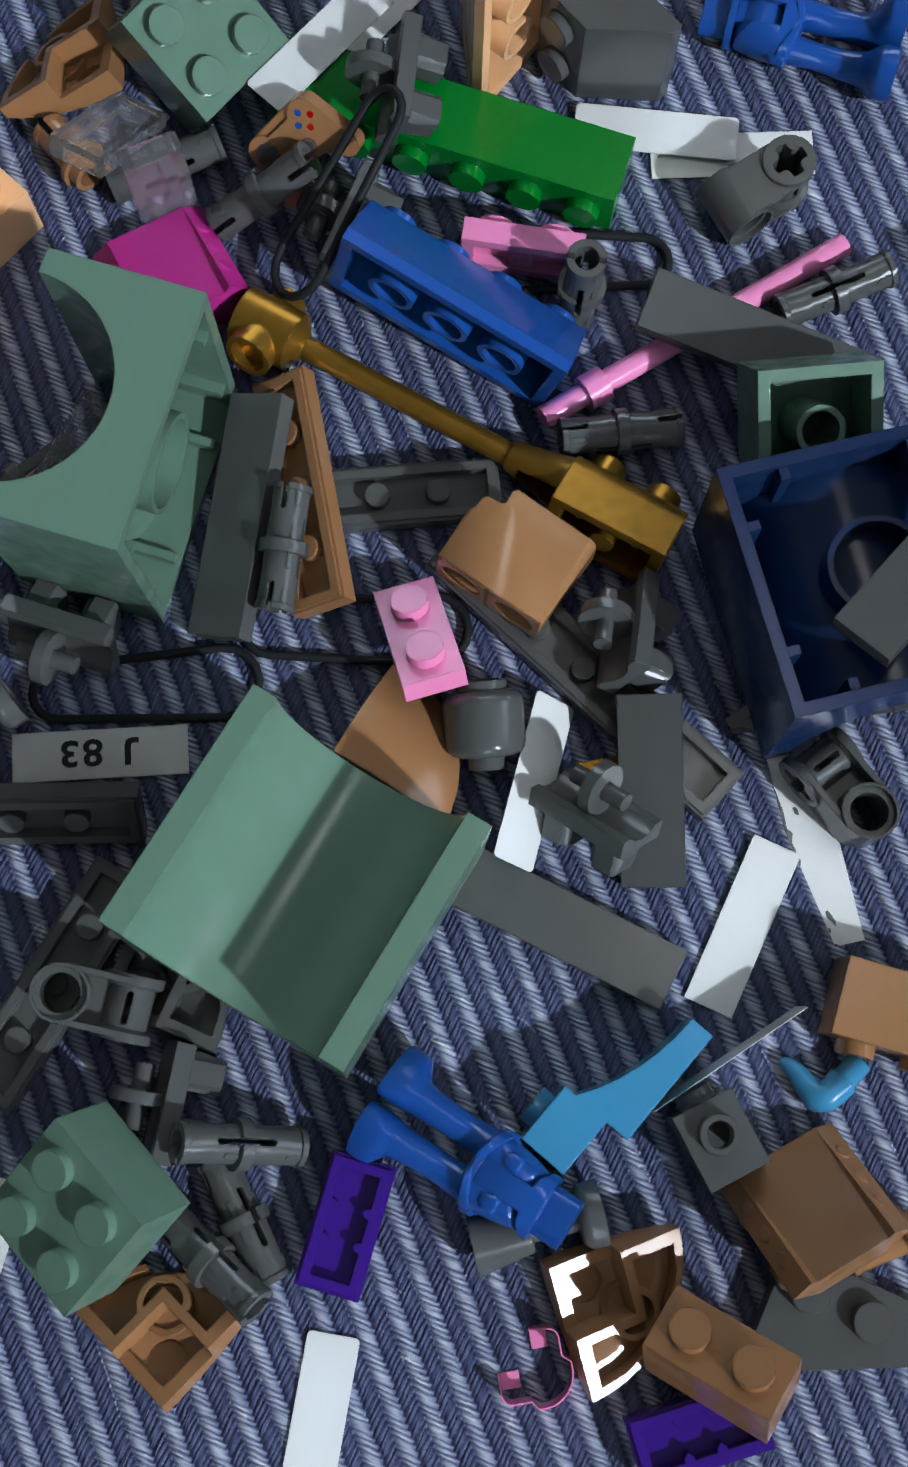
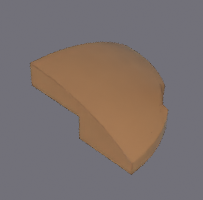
[0,0,124,119]
[333,663,460,814]
[539,1223,683,1403]
[75,1264,242,1413]

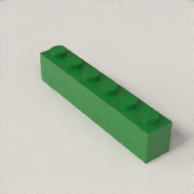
[270,33,636,230]

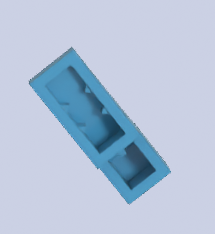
[519,1019,713,1175]

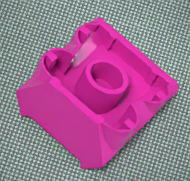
[93,206,249,326]

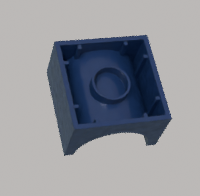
[692,424,908,760]

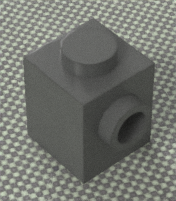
[664,1081,771,1194]

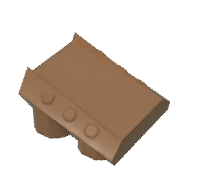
[719,1122,908,1300]

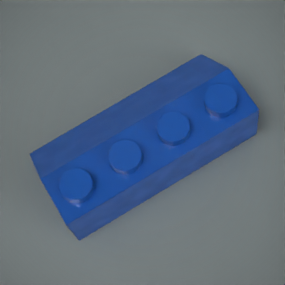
[328,199,587,408]

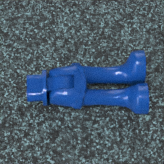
[697,0,908,104]
[346,1045,585,1251]

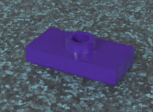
[294,1148,397,1303]
[622,1395,776,1467]

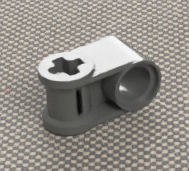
[696,135,817,247]
[778,726,900,849]
[28,962,166,1047]

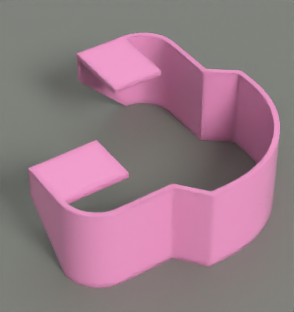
[497,1324,574,1411]

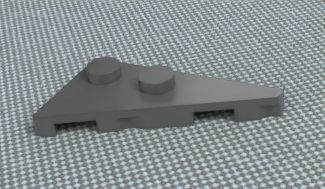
[751,1274,908,1371]

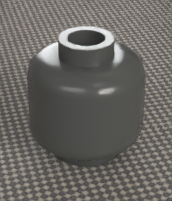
[441,678,526,771]

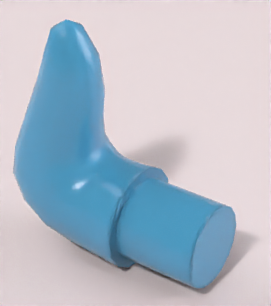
[779,1055,870,1113]

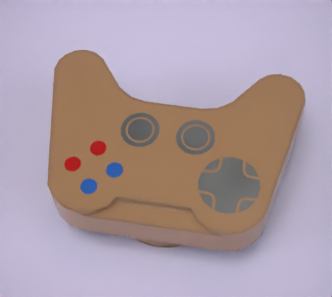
[248,90,365,209]

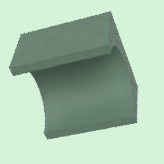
[0,247,238,622]
[97,683,492,1079]

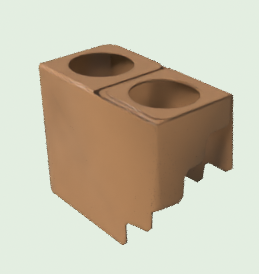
[436,490,597,638]

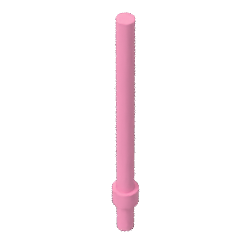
[536,233,851,429]

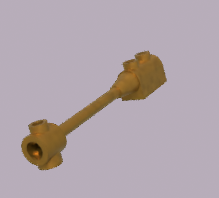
[226,286,689,582]

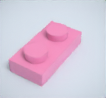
[461,215,587,281]
[373,576,468,702]

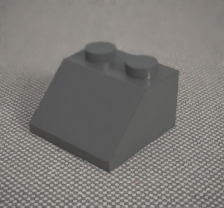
[537,0,682,101]

